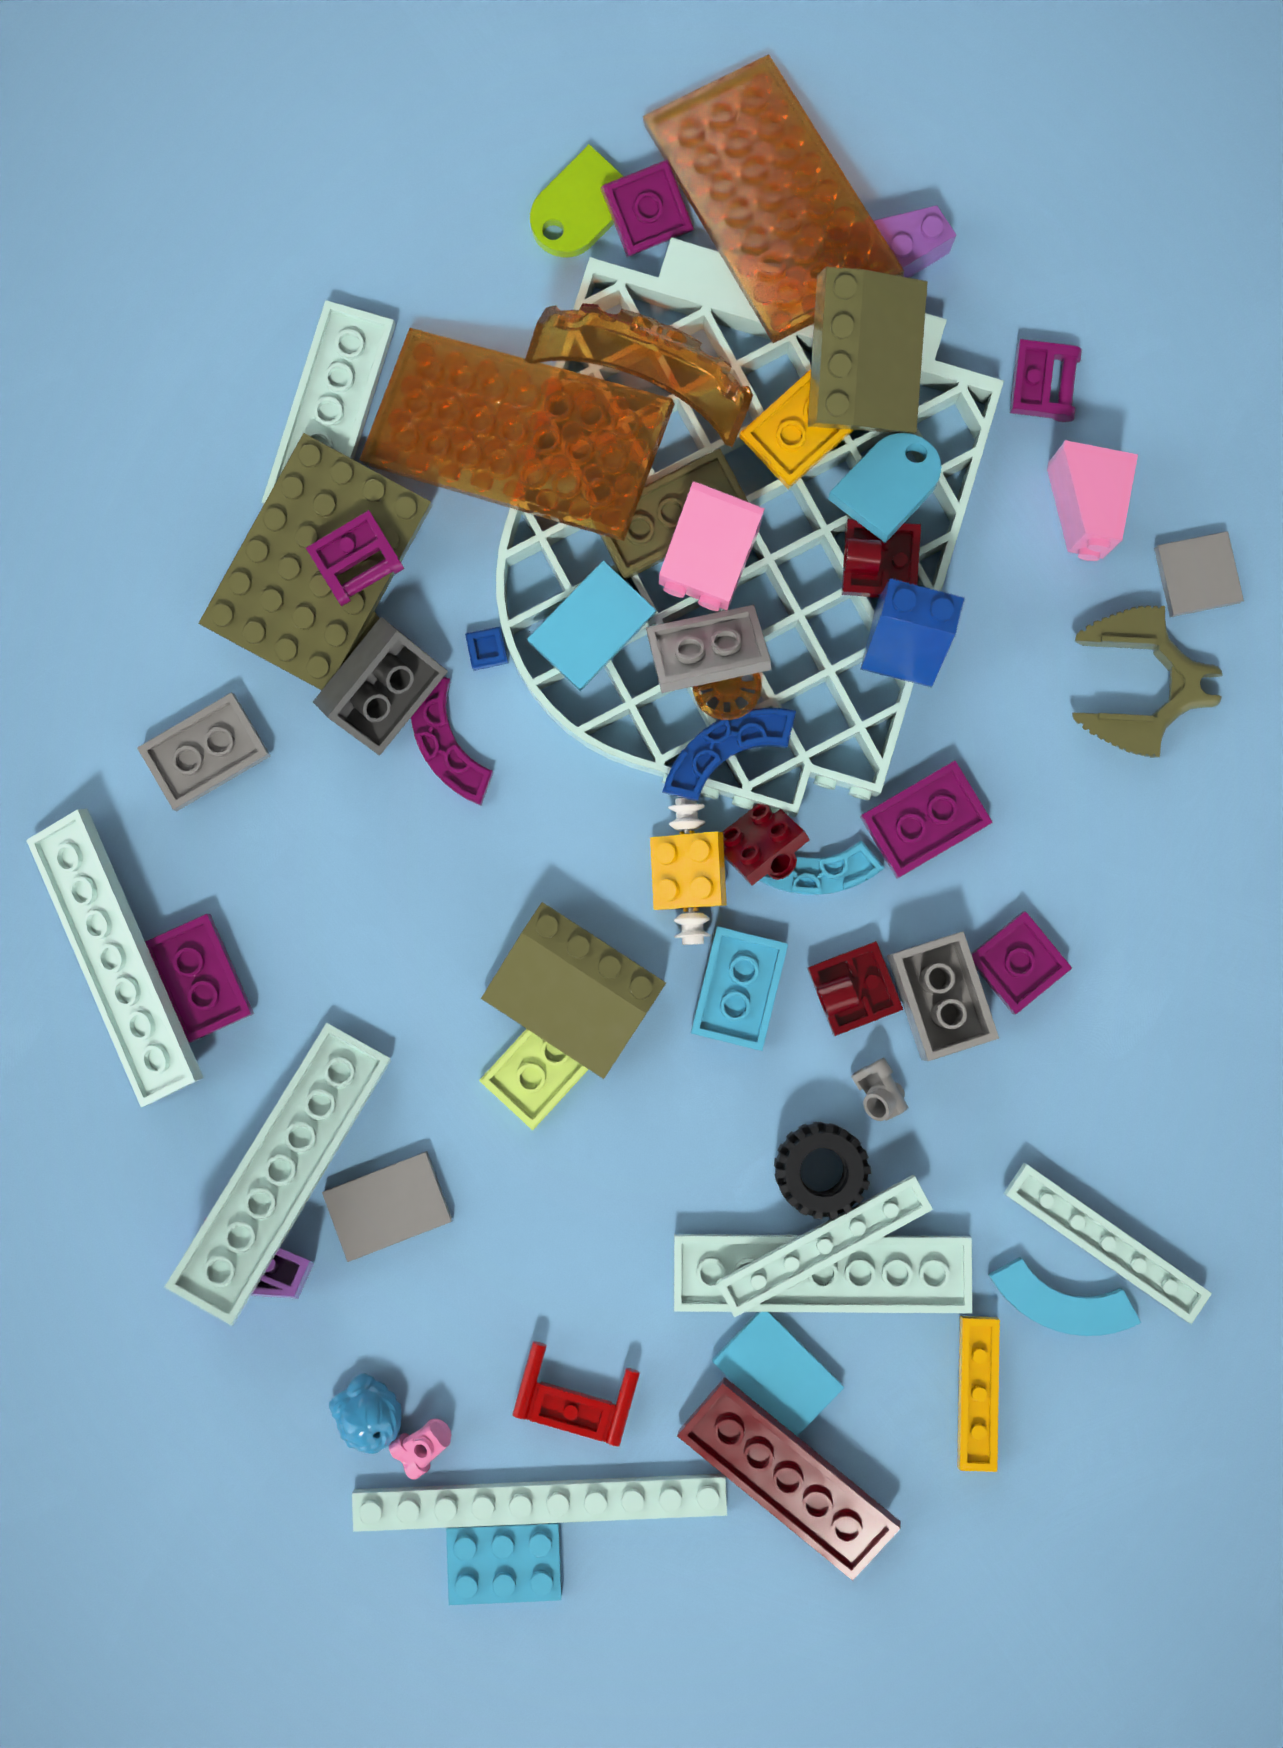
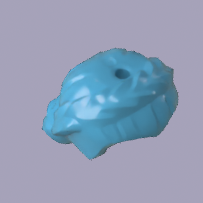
[329,1373,402,1454]

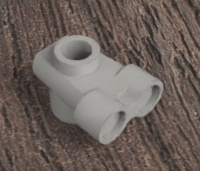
[851,1057,908,1121]

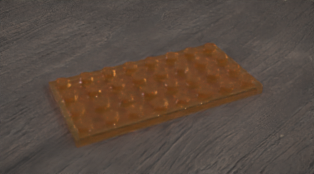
[643,54,904,343]
[359,328,675,541]

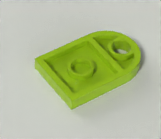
[530,144,624,258]

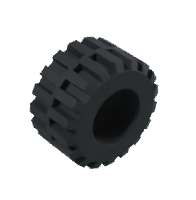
[774,1122,871,1219]

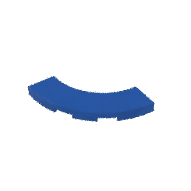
[662,708,796,802]

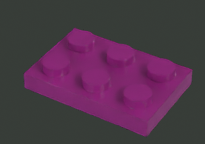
[860,760,993,879]
[145,914,254,1043]

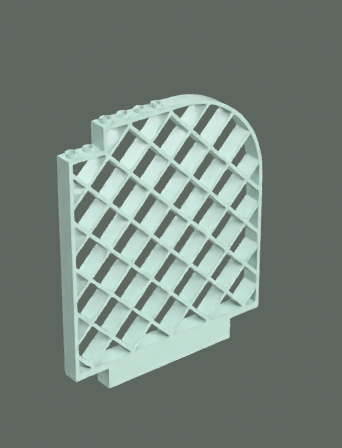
[496,238,1004,817]

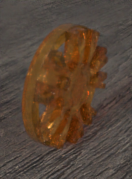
[692,673,762,720]

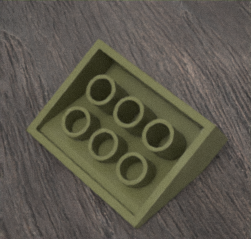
[808,267,928,434]
[481,902,666,1079]

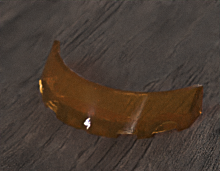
[525,303,753,447]

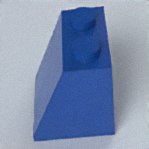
[860,579,965,687]

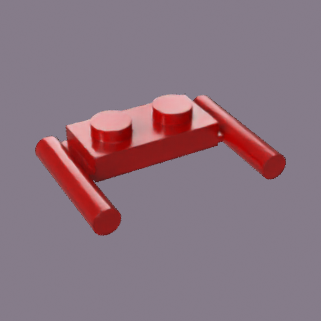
[512,1341,640,1447]

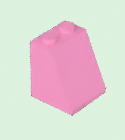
[1047,440,1138,561]
[659,481,764,611]

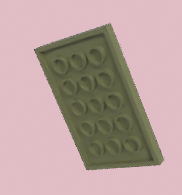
[198,433,432,691]

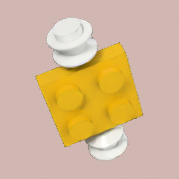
[650,798,727,945]

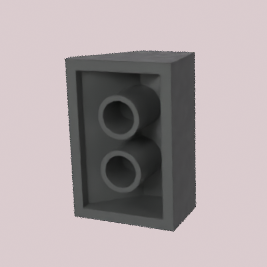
[313,617,448,756]

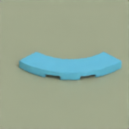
[759,841,885,895]
[988,1257,1141,1336]

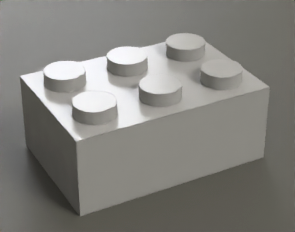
[887,931,999,1061]

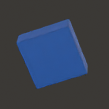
[465,627,508,671]

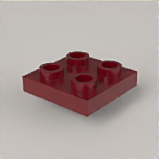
[841,519,921,598]
[723,796,810,886]
[807,941,903,1036]

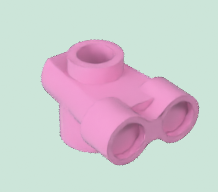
[389,1419,451,1480]

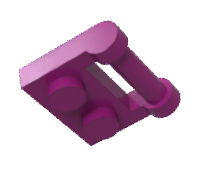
[1010,339,1082,422]
[306,510,405,606]

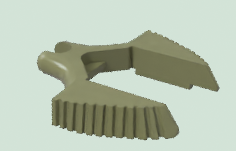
[1072,606,1223,758]

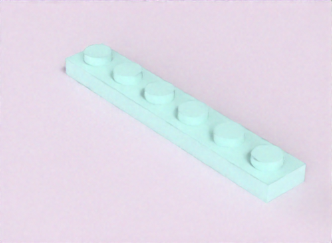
[1003,1163,1212,1324]
[716,1175,933,1317]

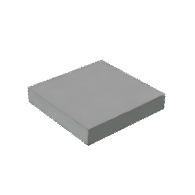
[1154,531,1244,617]

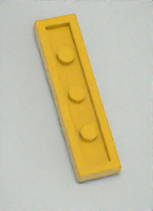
[957,1316,1000,1472]

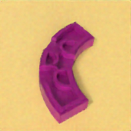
[411,677,494,806]

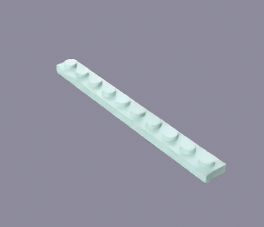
[352,1474,727,1532]

